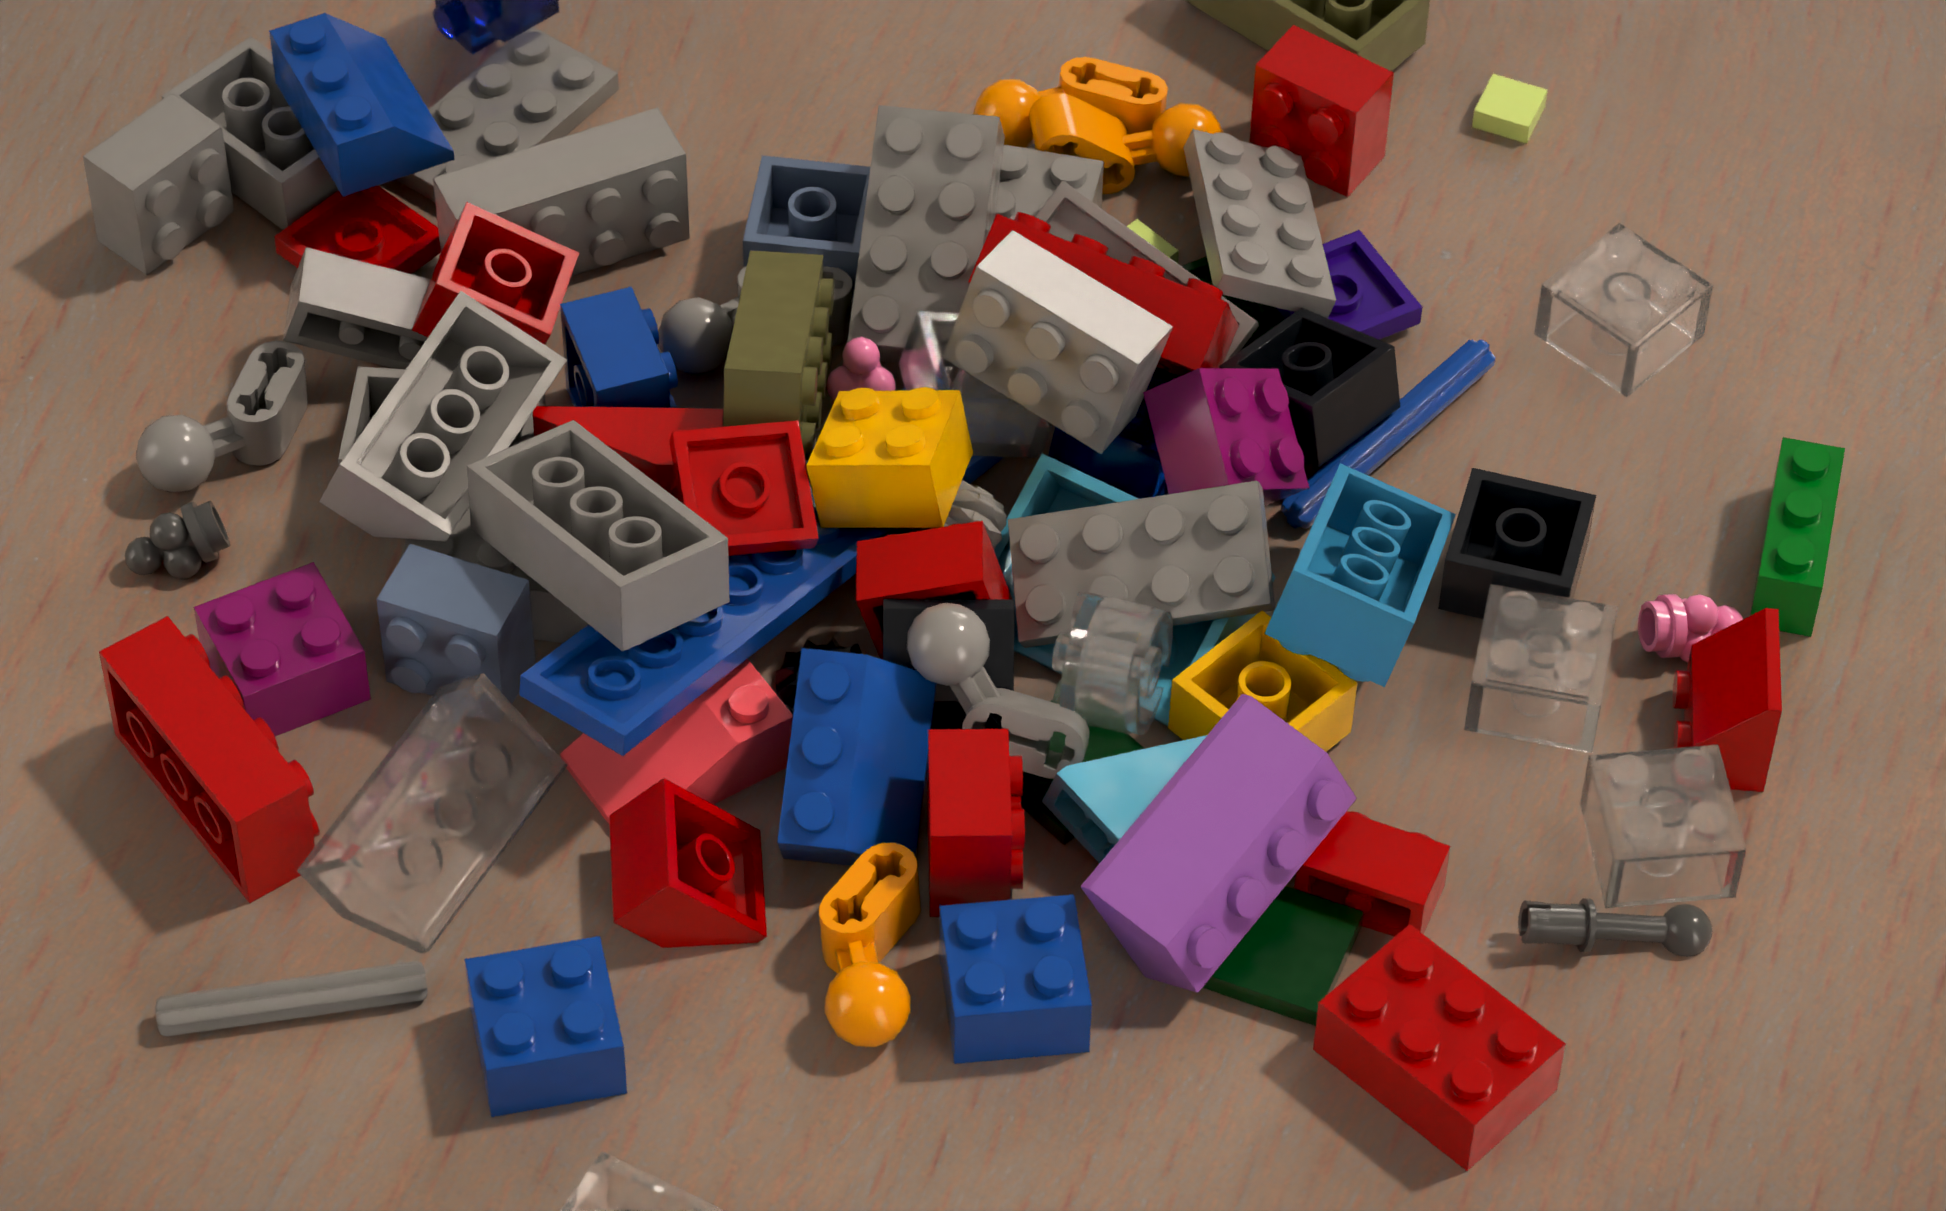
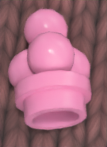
[826,337,896,406]
[1638,594,1743,663]

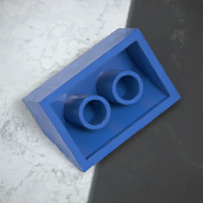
[269,13,455,197]
[777,648,937,866]

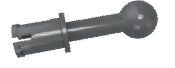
[1518,898,1712,957]

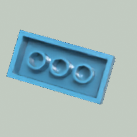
[1264,463,1456,687]

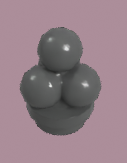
[125,501,230,579]

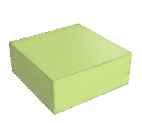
[1472,74,1548,144]

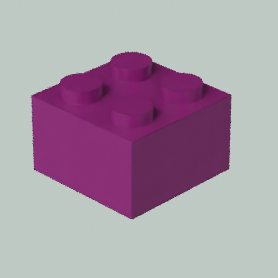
[1143,368,1309,506]
[194,562,371,736]

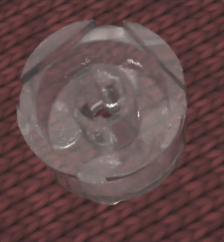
[1052,591,1173,735]

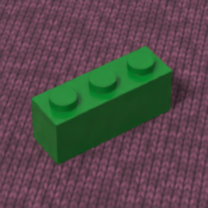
[1750,437,1845,637]

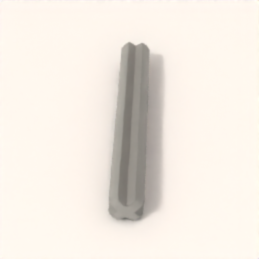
[155,961,427,1037]

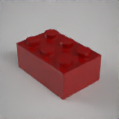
[1313,924,1566,1171]

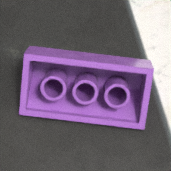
[1080,694,1357,993]

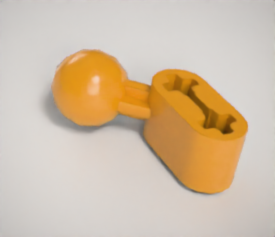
[973,57,1168,148]
[1029,93,1224,194]
[819,843,921,1047]

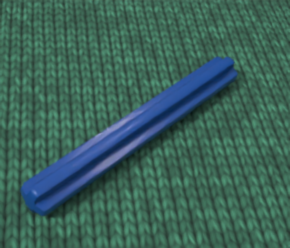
[1281,340,1496,529]

